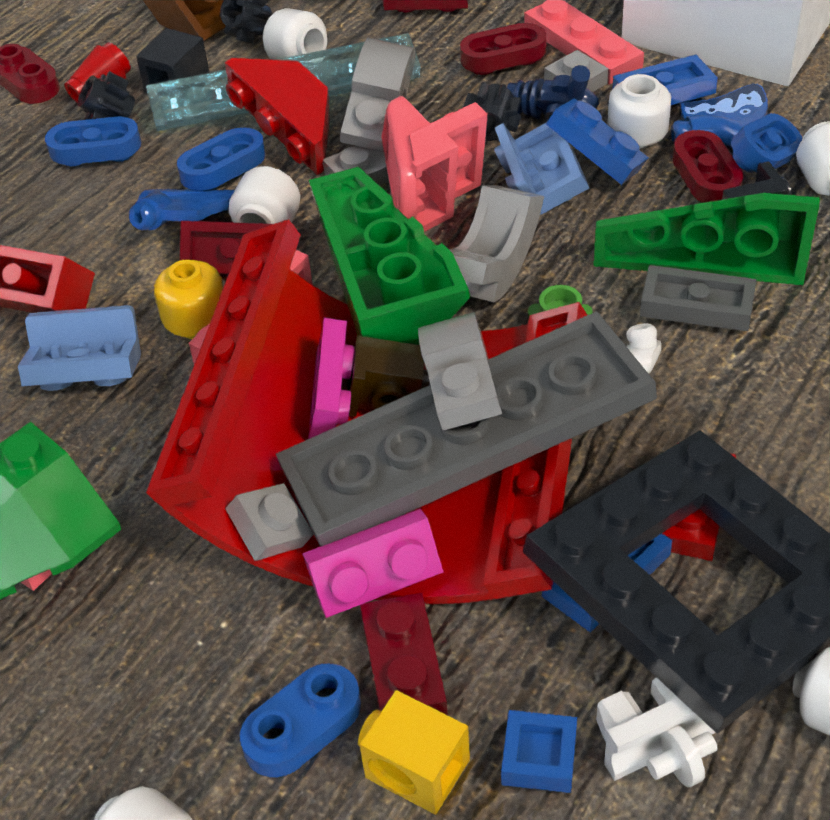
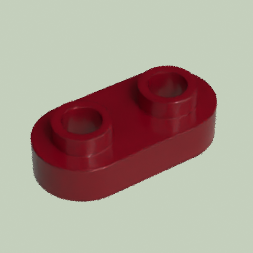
[460,23,546,75]
[0,44,60,104]
[673,130,743,203]

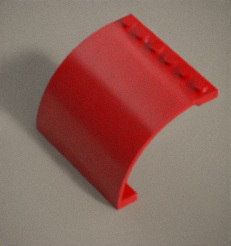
[146,219,587,604]

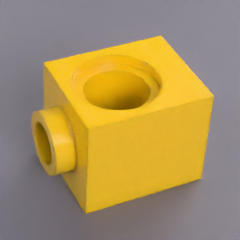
[358,690,470,815]

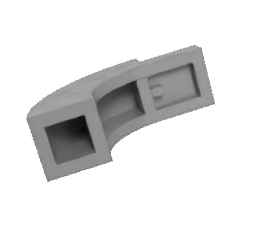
[340,38,416,152]
[449,185,544,302]
[418,312,502,431]

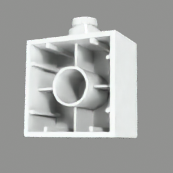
[622,0,830,87]

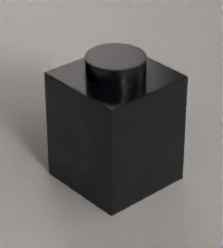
[136,28,210,104]

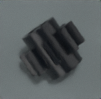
[220,0,273,44]
[77,71,135,120]
[463,82,521,142]

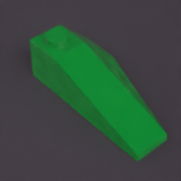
[309,167,470,345]
[594,193,820,285]
[0,421,121,599]

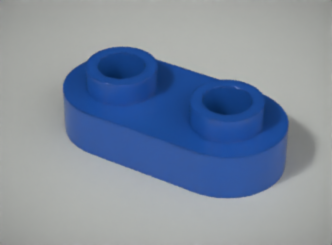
[731,113,803,173]
[45,116,141,166]
[177,128,265,191]
[240,663,361,777]

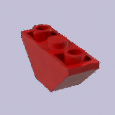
[225,58,330,175]

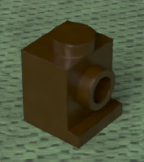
[347,336,430,417]

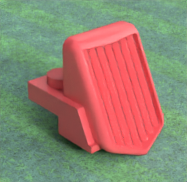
[381,96,488,232]

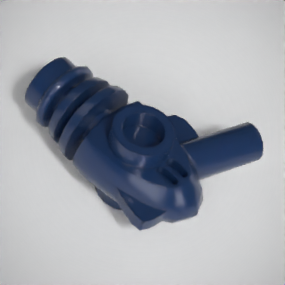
[507,65,599,121]

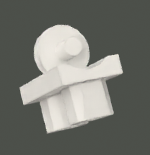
[596,677,717,787]

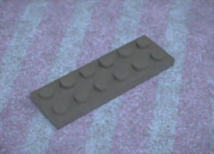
[276,311,657,547]

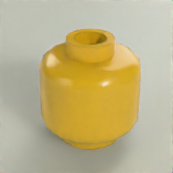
[154,260,224,339]

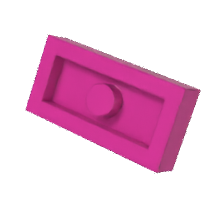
[308,318,355,439]
[303,509,443,618]

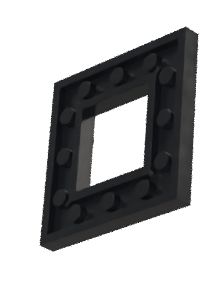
[523,430,830,734]

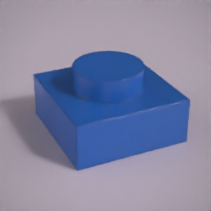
[501,710,577,793]

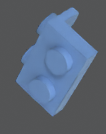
[494,122,589,215]
[18,305,141,391]

